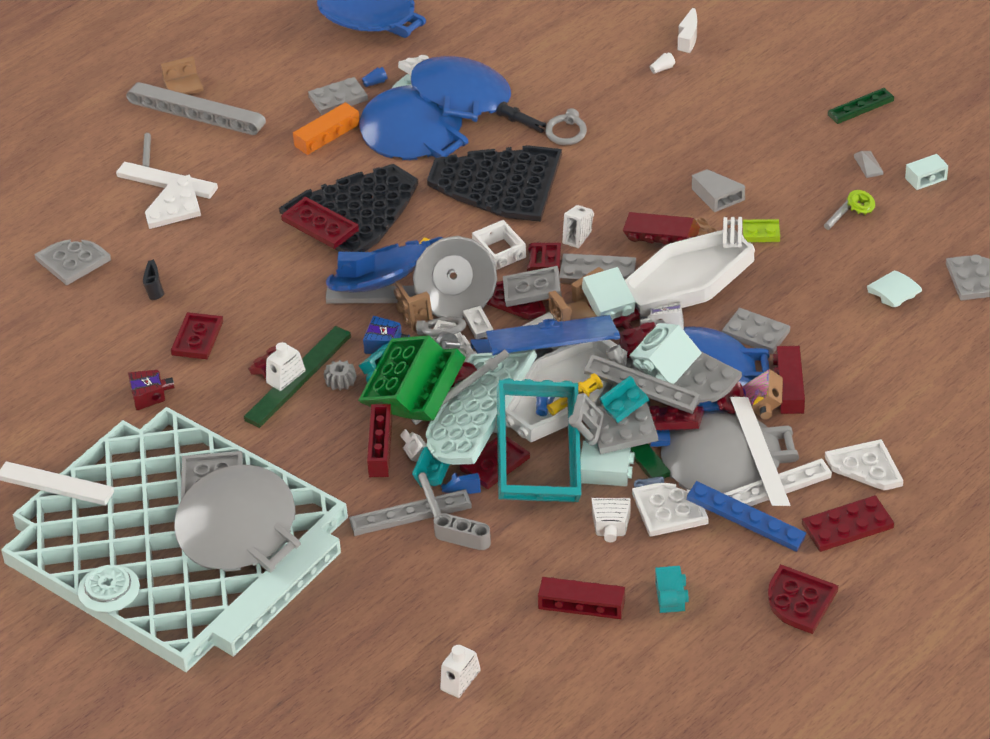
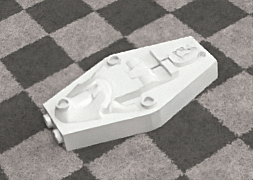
[625,228,755,317]
[505,340,627,442]

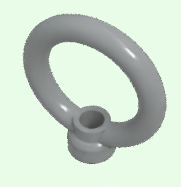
[545,108,587,145]
[416,317,466,337]

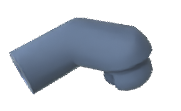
[634,477,664,488]

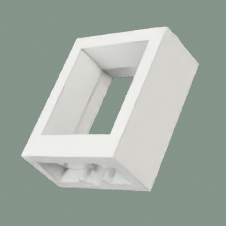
[472,220,526,270]

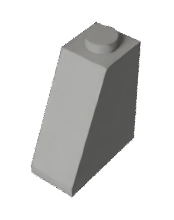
[692,169,745,212]

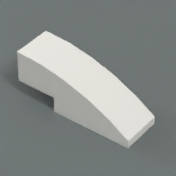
[678,8,697,53]

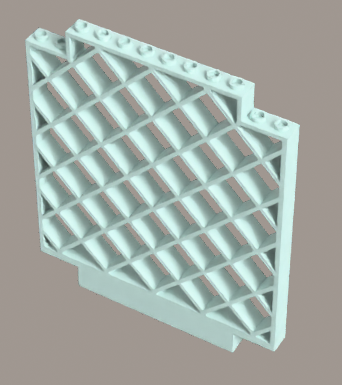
[1,407,348,672]

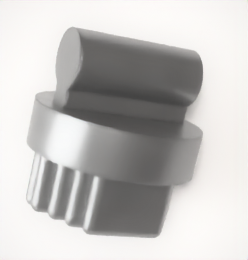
[435,332,460,349]

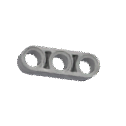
[434,513,491,550]

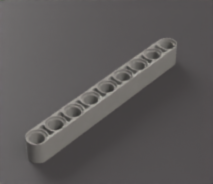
[126,82,266,135]

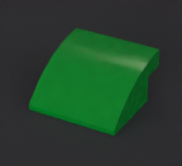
[358,335,466,421]

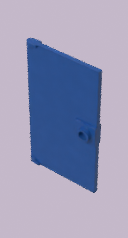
[486,315,620,356]

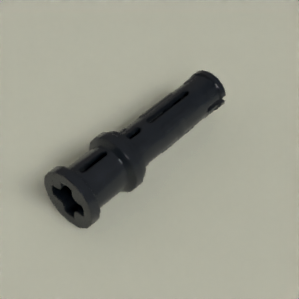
[497,102,546,133]

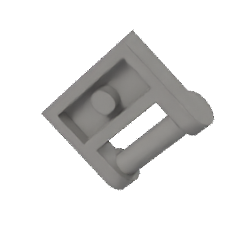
[568,393,604,445]

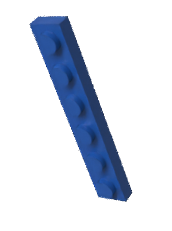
[686,481,806,552]

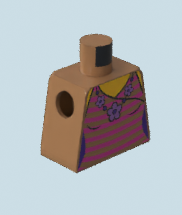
[743,369,783,419]

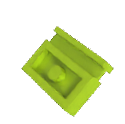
[742,219,780,242]

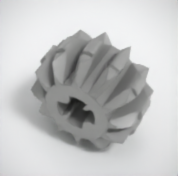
[324,360,357,391]

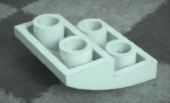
[867,270,922,307]

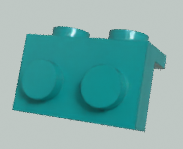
[412,447,450,488]

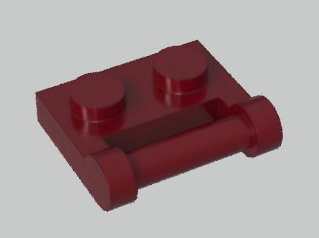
[527,243,561,272]

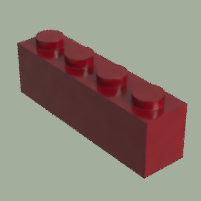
[623,212,700,245]
[773,346,805,414]
[367,404,392,477]
[538,577,625,619]

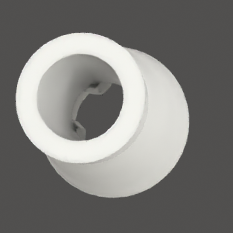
[649,52,675,74]

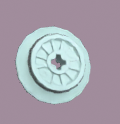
[77,565,140,613]

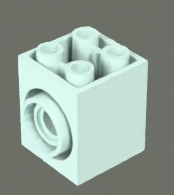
[629,323,702,384]

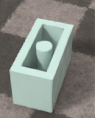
[905,154,948,190]

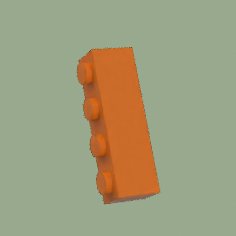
[293,102,360,155]

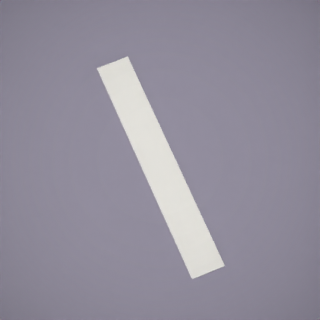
[730,397,791,506]

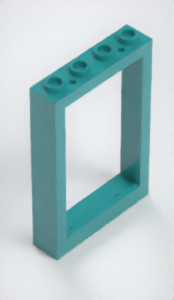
[497,378,582,502]

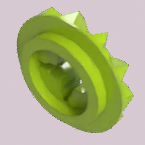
[847,190,875,215]

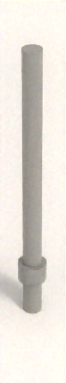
[411,350,510,425]

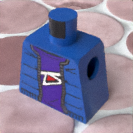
[363,316,410,354]

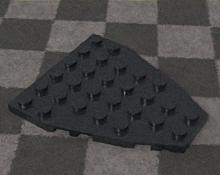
[427,145,562,222]
[279,164,418,252]

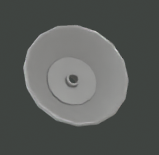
[413,236,497,318]

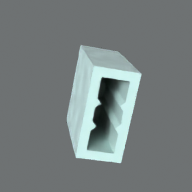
[582,267,636,320]
[580,441,634,486]

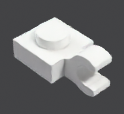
[400,429,427,462]

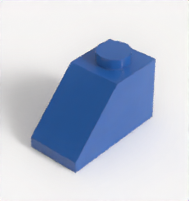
[338,252,375,278]

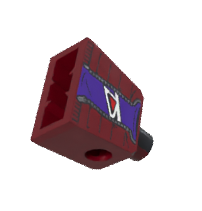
[128,370,175,411]

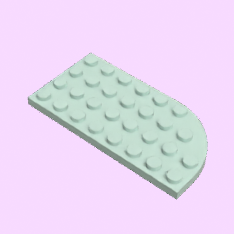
[426,350,537,465]

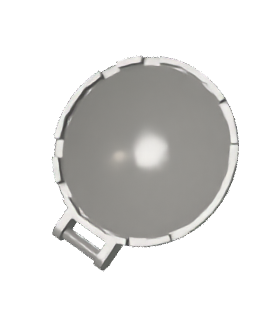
[661,410,799,493]
[175,465,301,573]

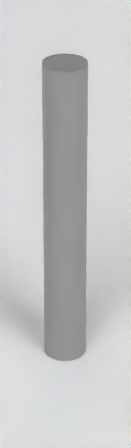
[142,133,151,167]
[824,200,851,230]
[418,473,441,517]

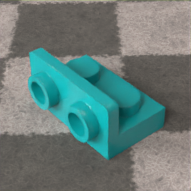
[600,376,649,423]

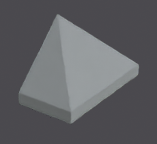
[854,151,883,178]

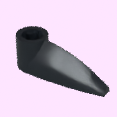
[143,259,165,300]

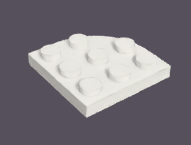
[632,483,709,537]

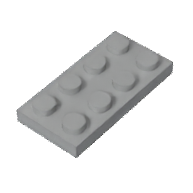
[559,254,636,284]

